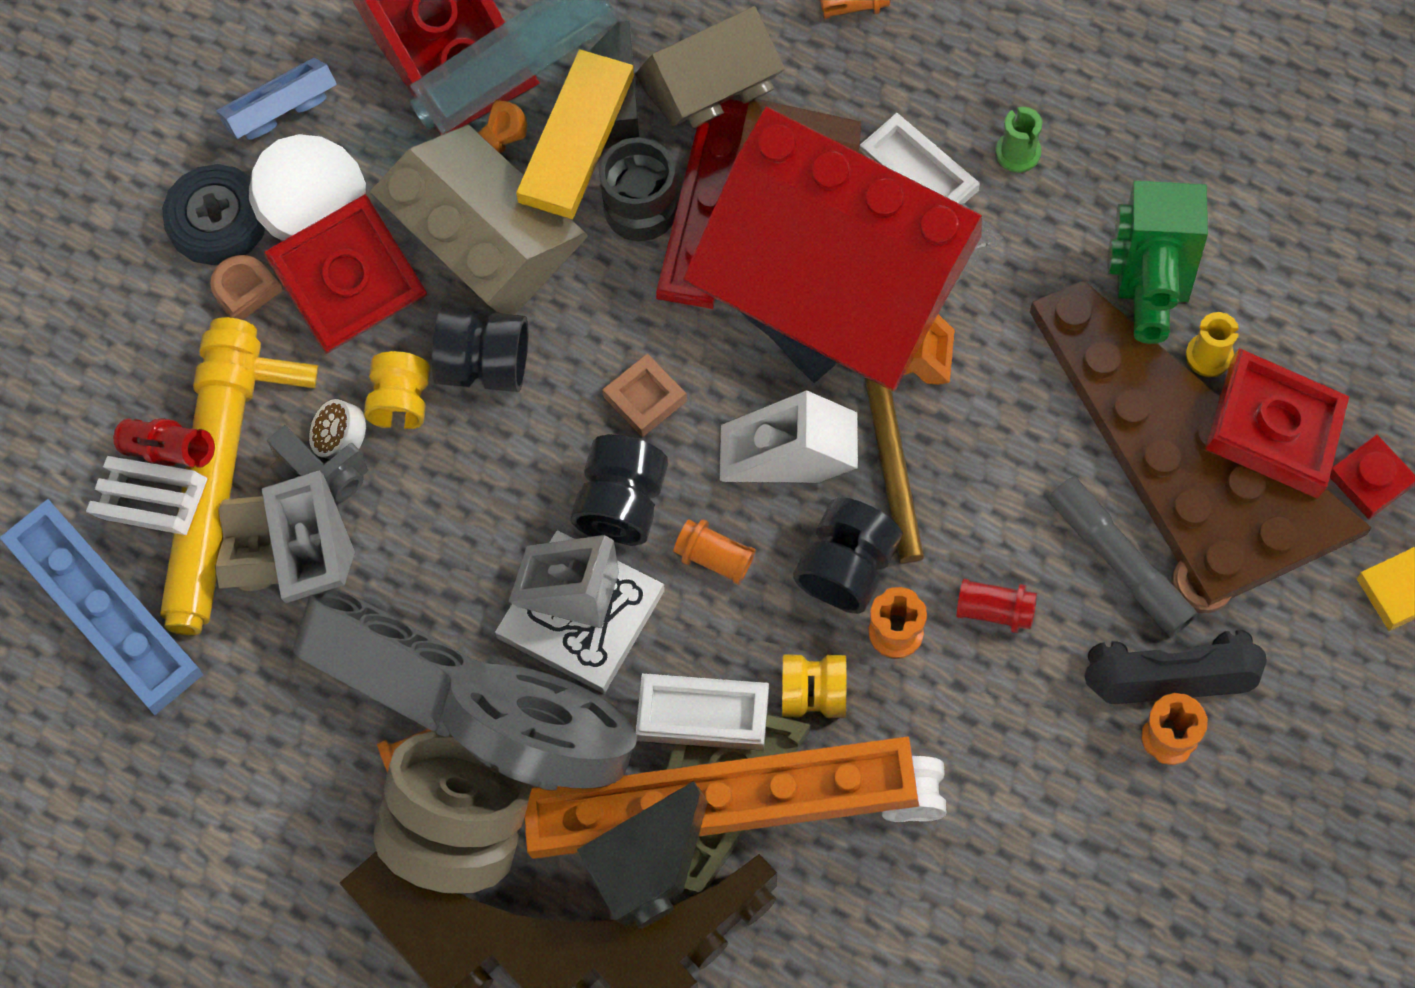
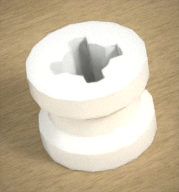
[882,756,947,822]

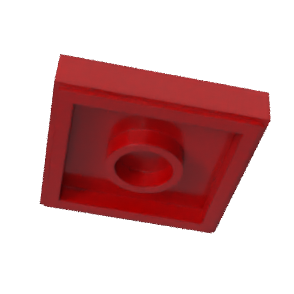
[264,194,427,354]
[1205,348,1350,499]

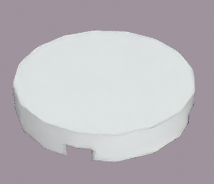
[249,134,366,241]

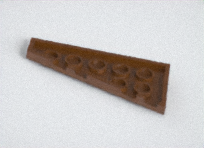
[1030,280,1372,607]

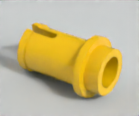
[1185,312,1239,377]

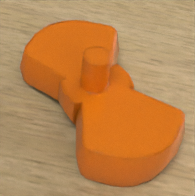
[477,100,528,153]

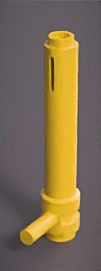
[160,317,318,635]

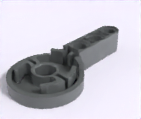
[293,589,637,790]

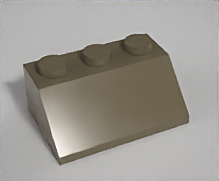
[370,124,588,315]

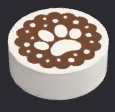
[309,399,366,460]

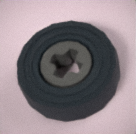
[162,164,266,265]

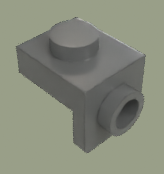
[267,425,369,502]

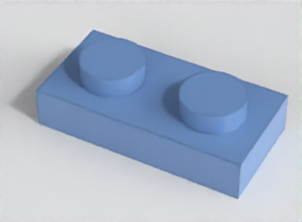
[216,57,337,140]

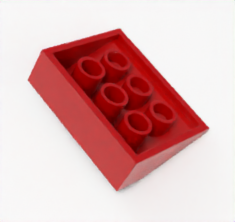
[683,106,982,392]

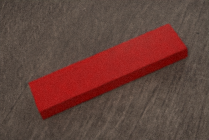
[656,99,749,309]

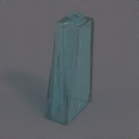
[410,0,620,135]

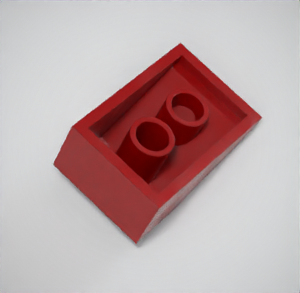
[352,0,540,135]

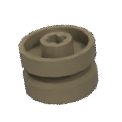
[373,731,532,893]

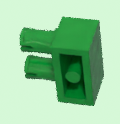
[1107,180,1208,344]

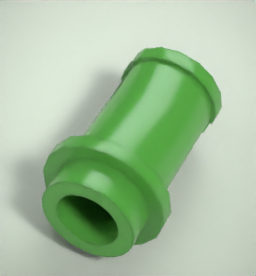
[995,107,1043,173]

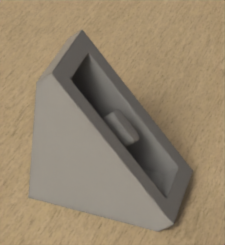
[262,470,355,603]
[509,535,619,629]

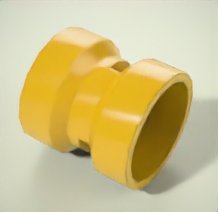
[364,351,431,429]
[782,654,847,718]

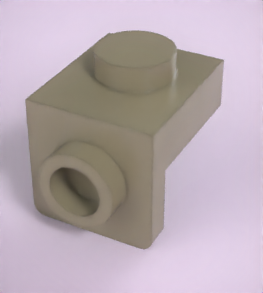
[215,496,278,591]

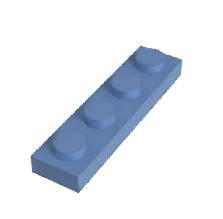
[0,499,203,715]

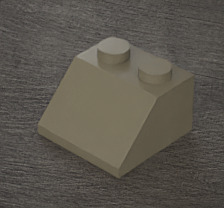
[635,6,785,128]

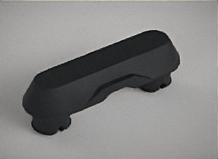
[1084,630,1267,704]

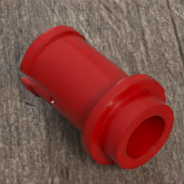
[956,579,1037,633]

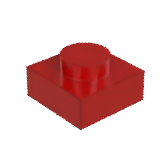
[1330,434,1415,520]

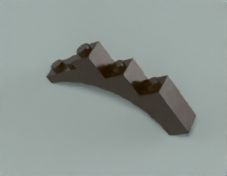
[339,851,777,988]

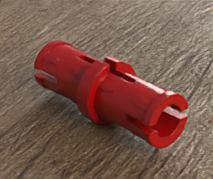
[113,418,215,468]

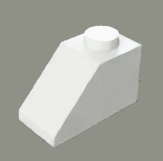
[720,390,858,483]

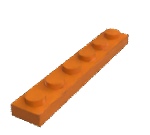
[524,736,919,859]

